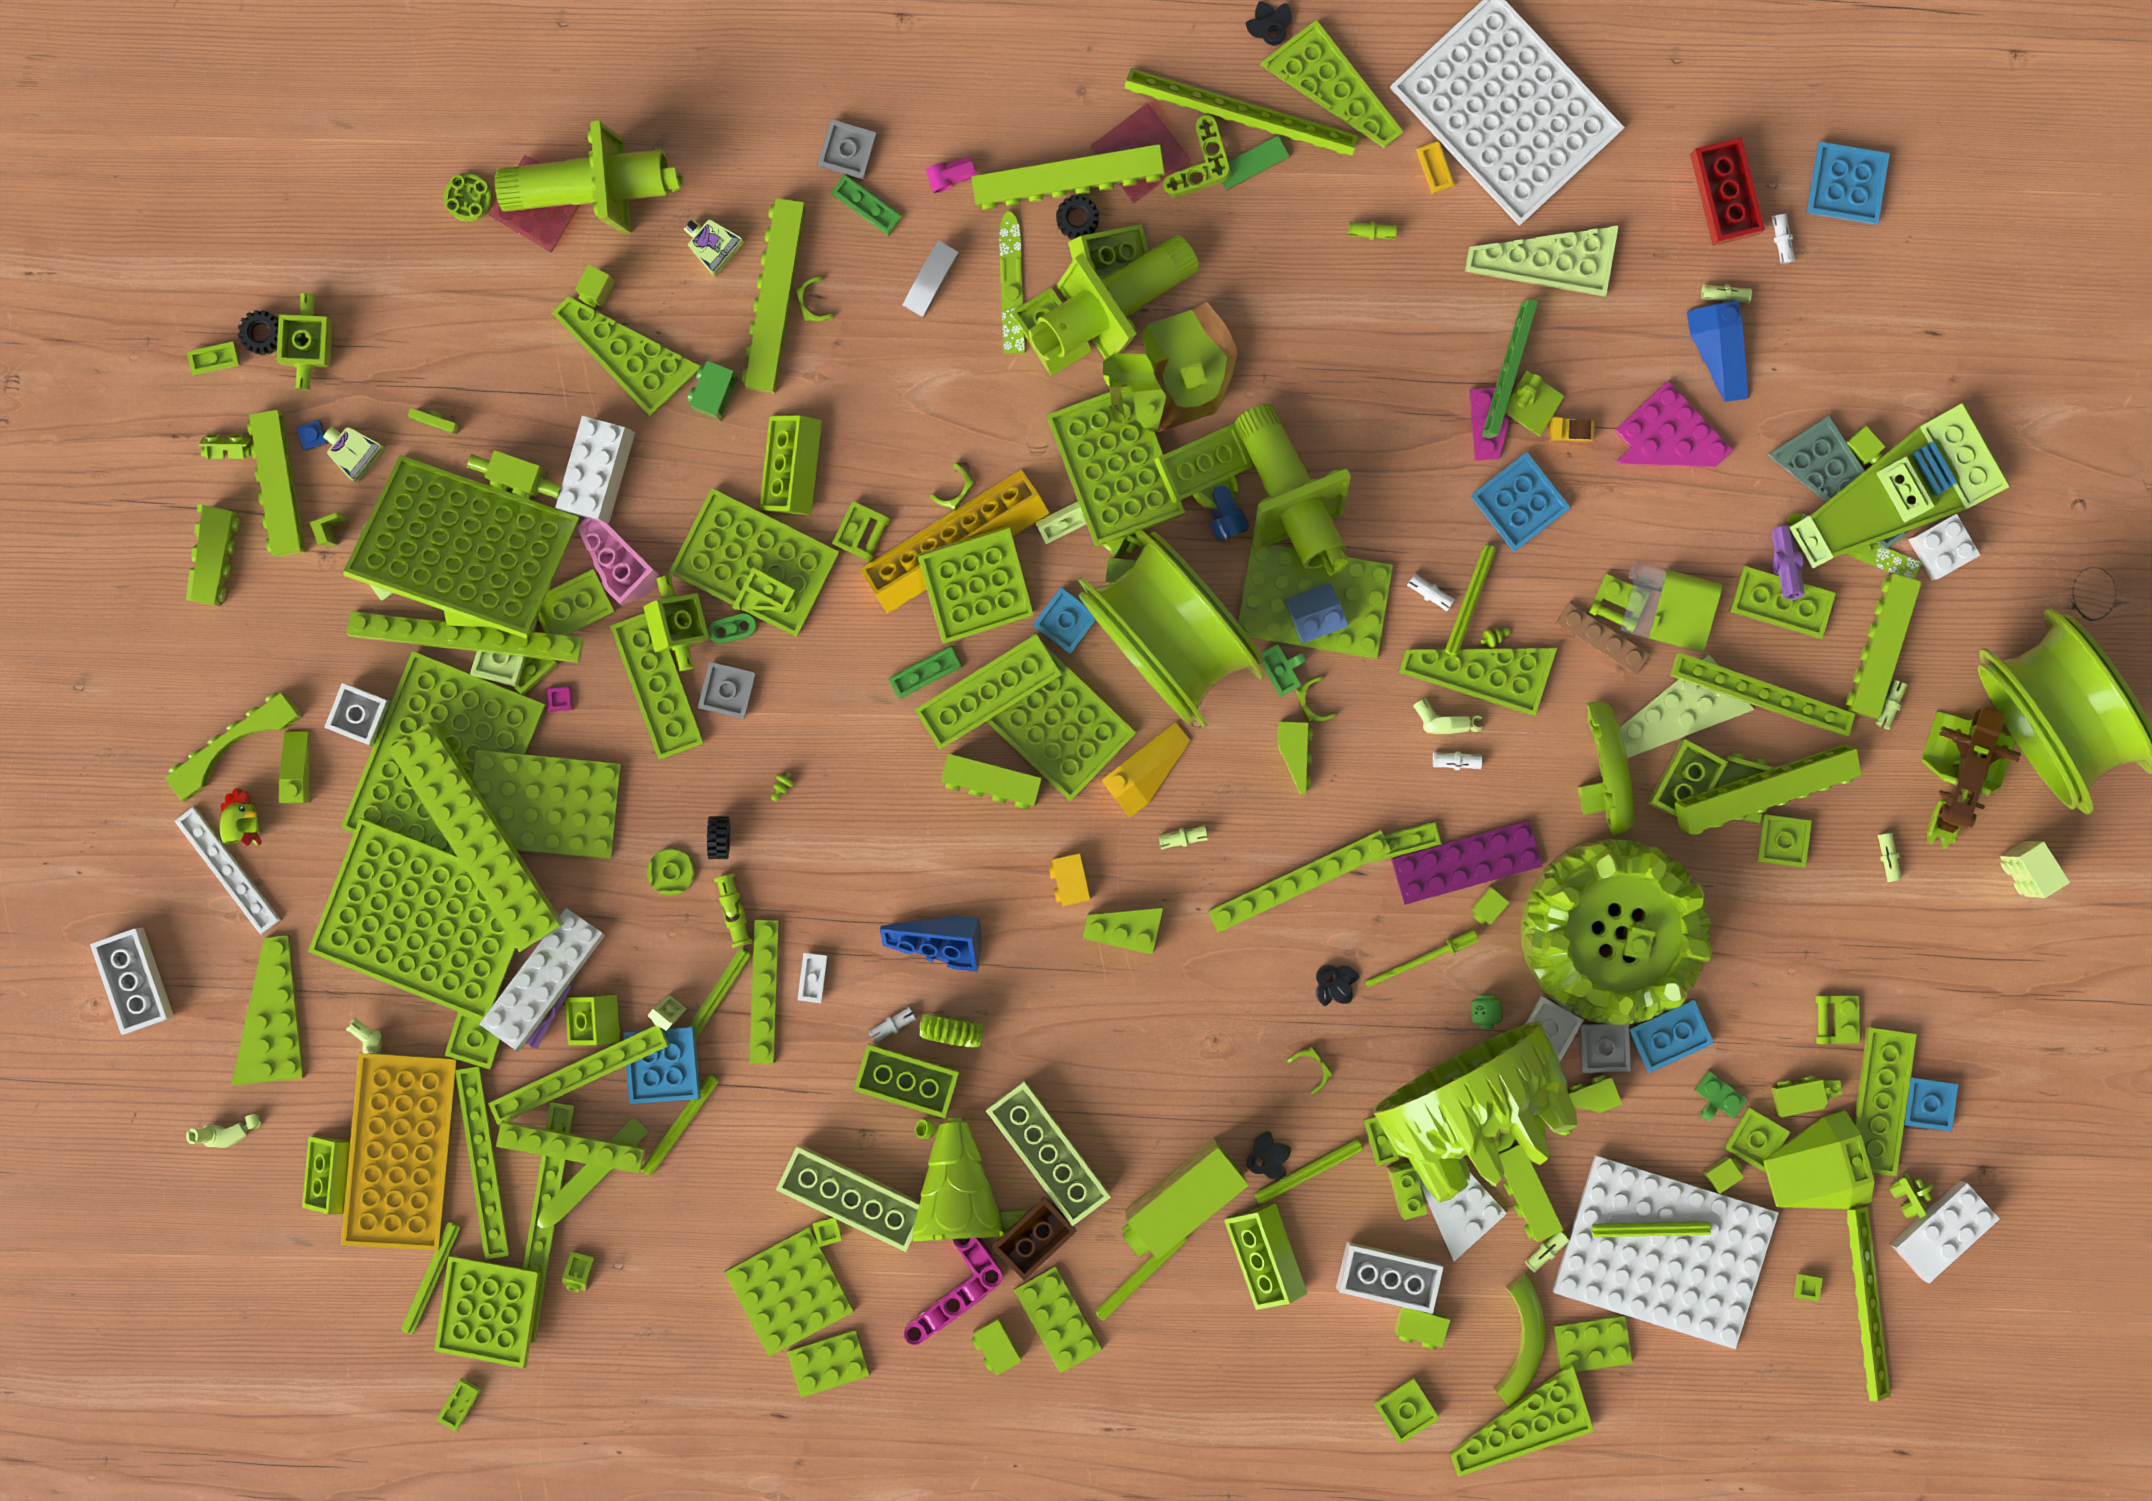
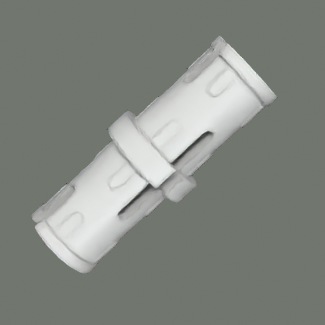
[1772,214,1796,264]
[1407,573,1455,611]
[1433,751,1482,770]
[868,1007,917,1044]

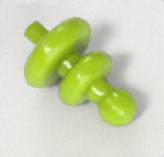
[1481,628,1510,649]
[771,772,794,802]

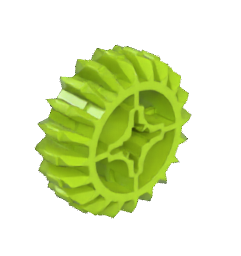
[919,1014,984,1047]

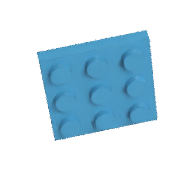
[1806,141,1890,225]
[1470,452,1571,552]
[623,1027,701,1104]

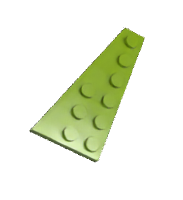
[1259,20,1404,148]
[551,296,700,417]
[1398,648,1557,716]
[231,935,304,1086]
[1449,1363,1594,1477]

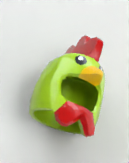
[220,788,262,846]

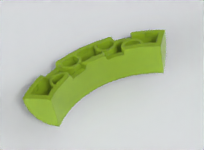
[1587,702,1635,835]
[1493,1272,1545,1407]

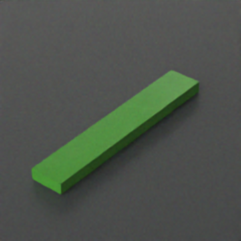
[1482,298,1538,439]

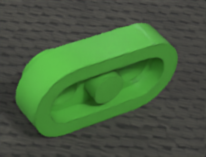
[709,613,756,644]

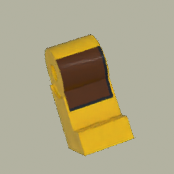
[1549,417,1595,442]

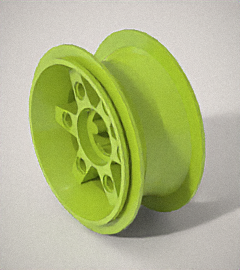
[1078,528,1265,728]
[1978,608,2152,815]

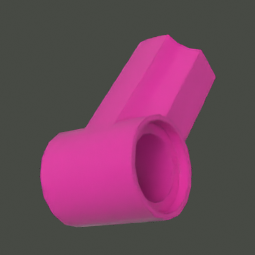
[926,157,976,193]

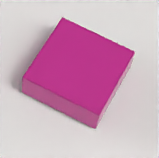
[547,686,573,712]

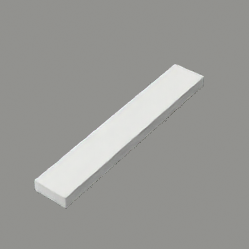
[175,806,281,935]

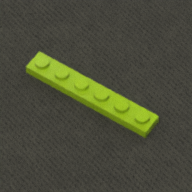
[750,920,779,1064]

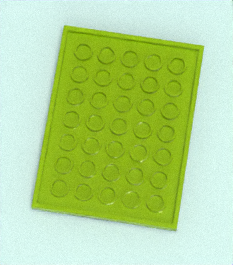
[343,455,579,639]
[340,651,546,855]
[308,818,516,1021]

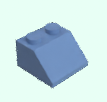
[1285,583,1348,644]

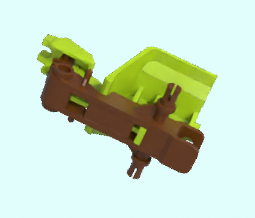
[1921,708,2021,849]

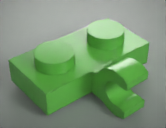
[1261,644,1307,697]
[1694,1071,1748,1121]

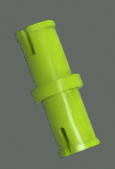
[1348,221,1397,240]

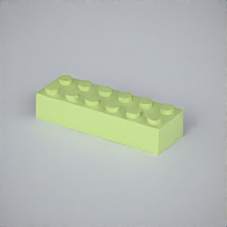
[986,1080,1111,1226]
[776,1144,920,1252]

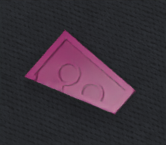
[1469,386,1515,461]

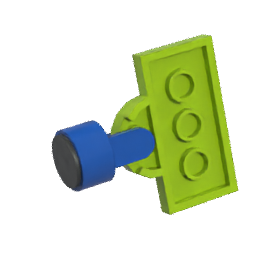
[1154,423,1253,542]

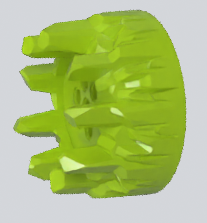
[1521,838,1713,1025]
[1373,1021,1578,1203]

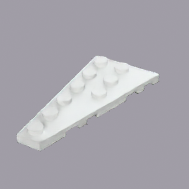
[1409,1160,1507,1261]

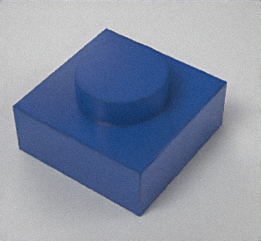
[296,420,328,451]

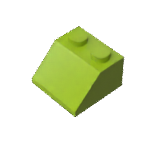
[565,995,620,1045]

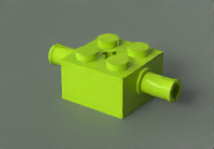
[276,293,333,390]
[467,450,562,500]
[643,575,709,671]

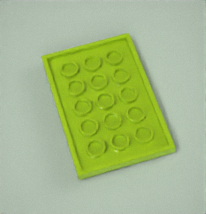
[1046,385,1185,548]
[669,488,840,637]
[1238,541,1393,659]
[987,634,1136,802]
[473,750,621,859]

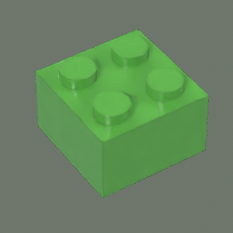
[688,361,738,421]

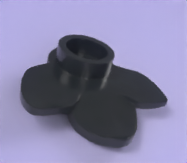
[1246,1,1292,46]
[1316,964,1359,1006]
[1247,1131,1291,1179]

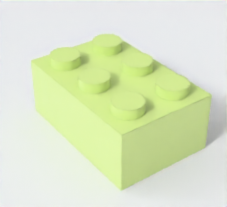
[2000,841,2070,898]

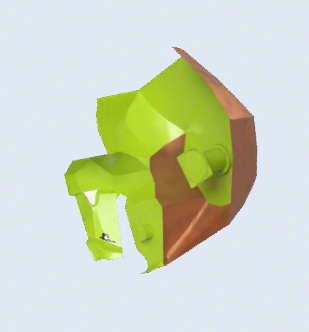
[1103,302,1237,432]

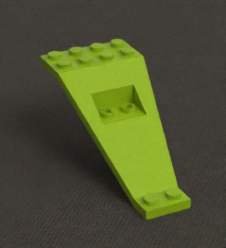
[1789,402,2011,568]

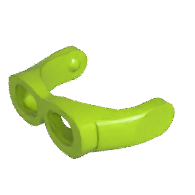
[795,276,834,322]
[929,462,975,510]
[1296,676,1337,723]
[1286,1046,1333,1095]

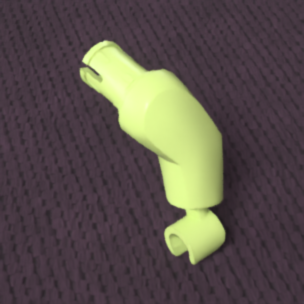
[1413,698,1483,734]
[346,1017,382,1054]
[186,1114,261,1148]

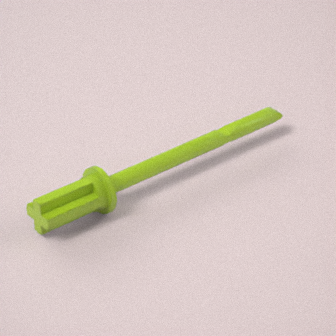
[1365,929,1479,988]

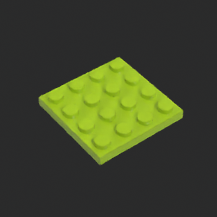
[917,526,1034,644]
[724,1226,854,1357]
[434,1255,541,1368]

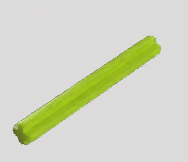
[1445,544,1496,656]
[688,948,751,1039]
[641,1074,719,1176]
[1255,1139,1363,1204]
[1591,1221,1711,1237]
[401,1222,461,1334]
[1096,1237,1187,1321]

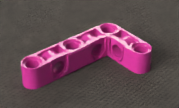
[904,1238,1003,1345]

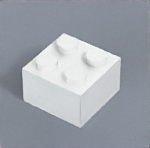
[1908,514,1980,581]
[324,683,392,746]

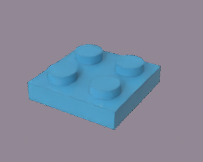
[1032,587,1096,654]
[1904,1077,1958,1132]

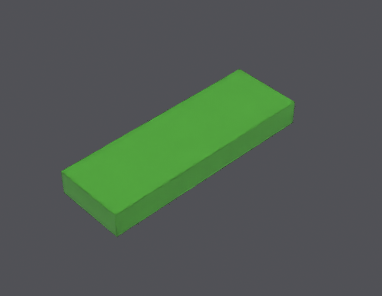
[1216,136,1289,191]
[831,174,902,236]
[888,645,963,700]

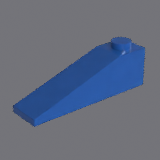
[1687,301,1749,402]
[880,916,982,972]

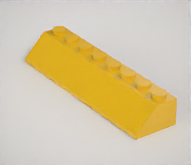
[860,469,1049,614]

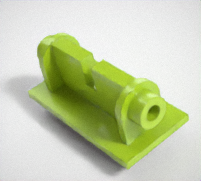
[198,434,251,459]

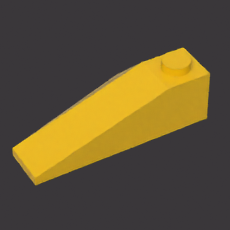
[1101,722,1190,818]

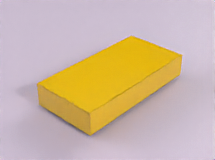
[1416,141,1455,194]

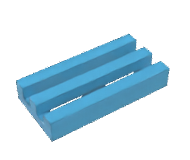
[1911,442,1957,495]

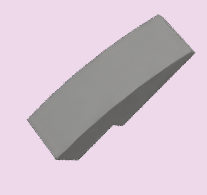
[903,240,959,317]

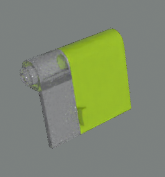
[1620,561,1722,653]

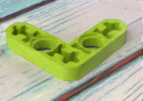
[1163,115,1231,198]

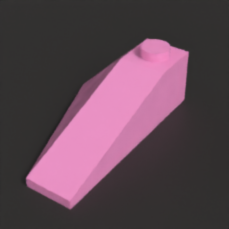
[577,518,662,606]

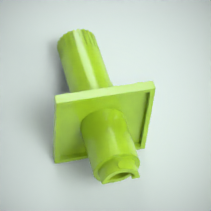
[495,120,684,234]
[1029,235,1199,361]
[1234,403,1351,576]

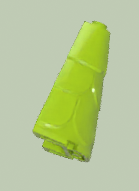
[912,1118,1004,1242]

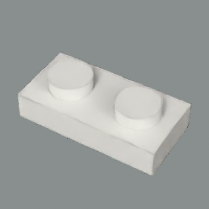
[797,952,828,1003]

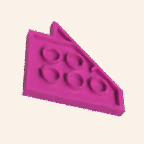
[1615,381,1733,467]

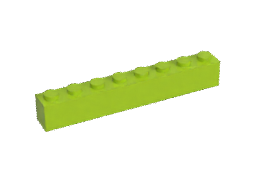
[971,144,1166,210]
[742,198,806,394]
[1674,744,1862,835]

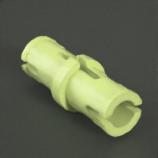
[1701,284,1752,304]
[1875,680,1908,730]
[1158,825,1208,850]
[1877,832,1902,882]
[1525,1232,1570,1273]

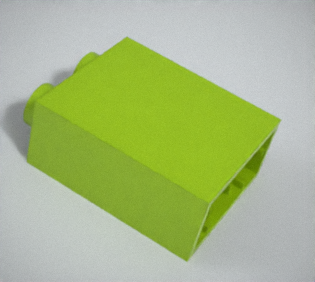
[1122,1138,1249,1260]

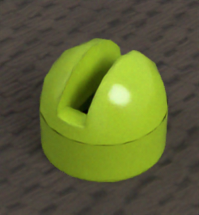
[915,1119,936,1139]

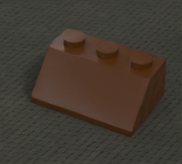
[991,1197,1077,1281]

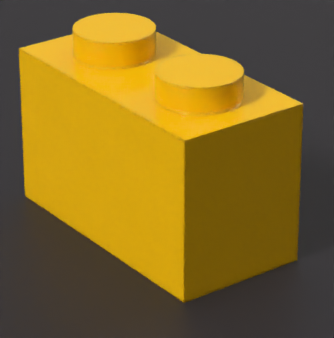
[1048,853,1090,906]

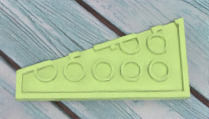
[1465,225,1619,297]
[1620,654,1755,758]

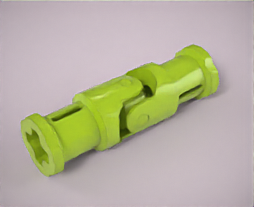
[714,873,753,948]

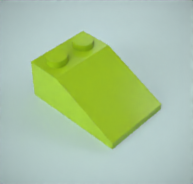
[1068,224,1149,278]
[1011,288,1092,376]

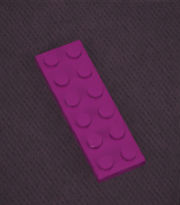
[1391,821,1543,905]

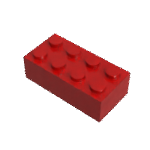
[1690,137,1765,246]

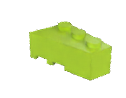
[1082,907,1163,955]

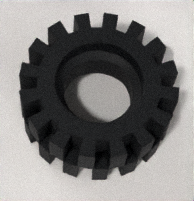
[1056,195,1099,240]
[238,310,279,355]
[707,816,730,859]

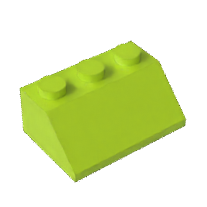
[302,1136,350,1215]

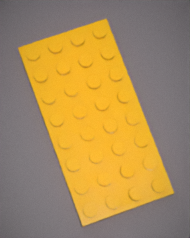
[341,1052,456,1251]

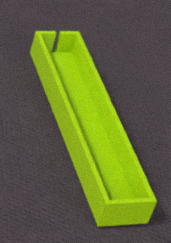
[388,722,564,952]

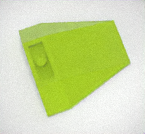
[1763,1110,1875,1209]

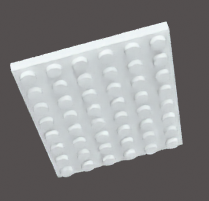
[1390,0,1625,226]
[1552,1155,1779,1349]

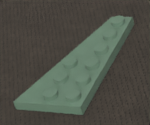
[1767,416,1906,549]

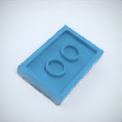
[1629,1000,1714,1073]

